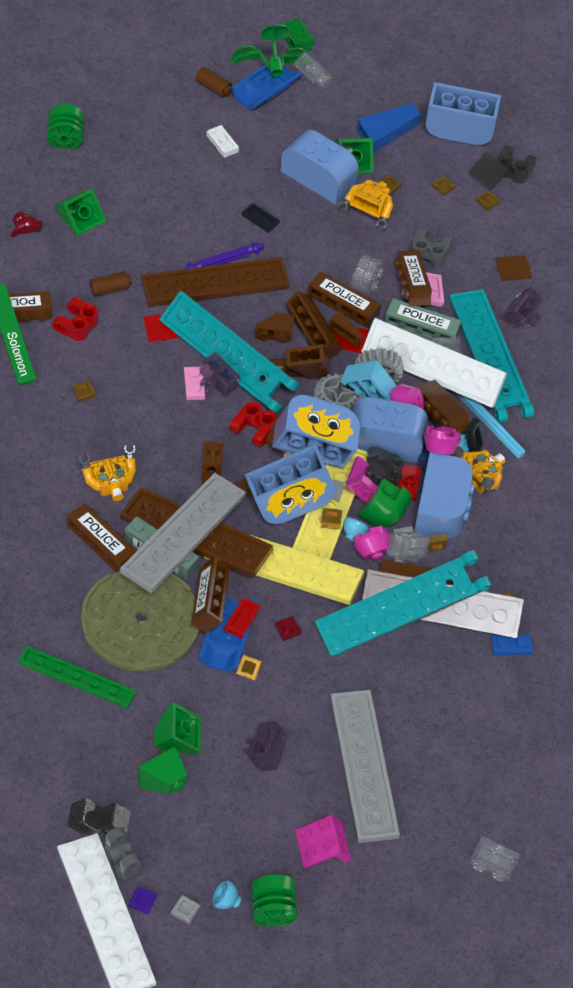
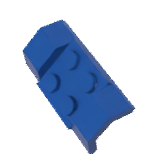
[231,55,303,110]
[198,595,258,672]

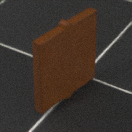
[495,255,532,281]

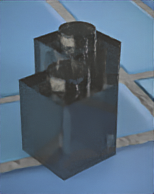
[67,798,131,837]

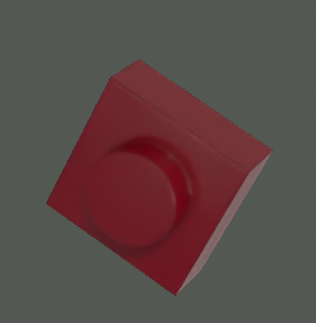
[275,616,302,642]

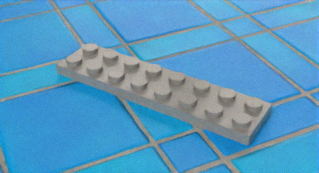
[120,473,246,594]
[330,690,400,843]

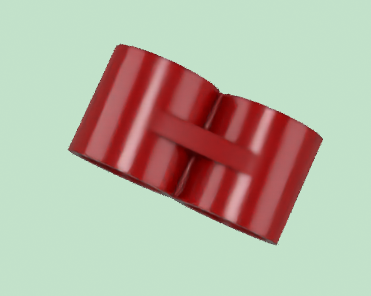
[52,297,98,341]
[229,402,277,448]

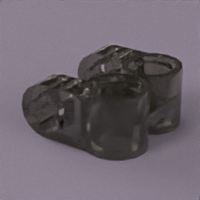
[495,145,537,184]
[364,446,404,486]

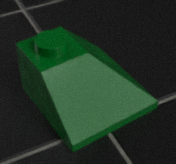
[336,138,374,174]
[55,188,107,236]
[154,702,201,753]
[138,747,187,794]

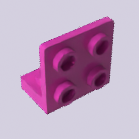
[345,456,384,502]
[295,815,352,868]

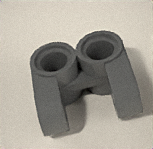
[411,227,453,266]
[105,827,143,882]

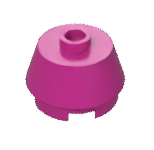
[389,384,424,409]
[424,425,461,455]
[353,526,390,560]

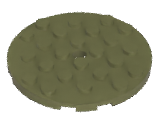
[81,571,200,672]

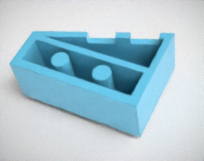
[341,360,397,401]

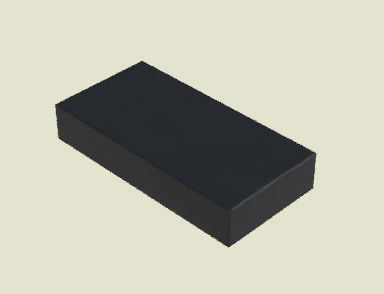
[241,203,280,233]
[466,418,483,452]

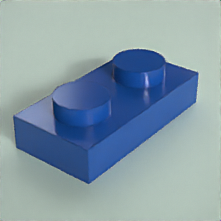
[491,635,533,656]

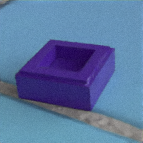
[129,887,157,915]

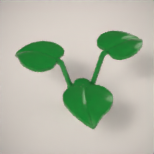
[231,24,309,77]

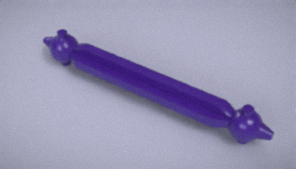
[184,241,265,269]

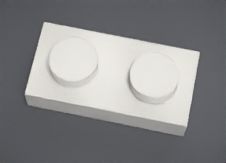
[206,125,239,158]

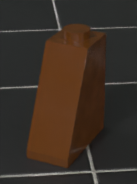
[286,344,331,379]

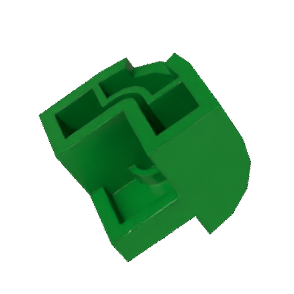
[358,478,412,528]

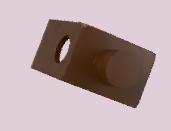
[201,442,224,484]

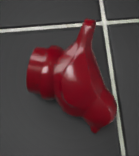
[11,212,43,238]

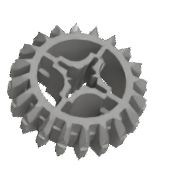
[354,347,404,383]
[313,372,364,411]

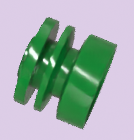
[47,103,84,149]
[251,875,298,927]

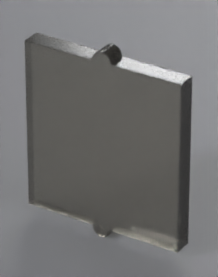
[468,151,508,191]

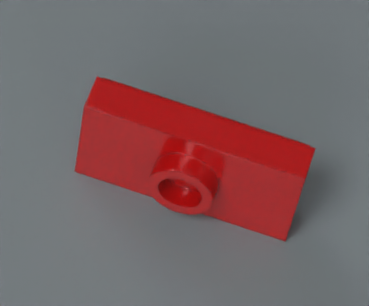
[399,464,421,501]
[224,598,261,639]

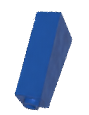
[357,103,421,153]

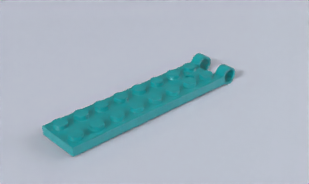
[449,289,534,423]
[159,290,299,414]
[315,550,492,658]

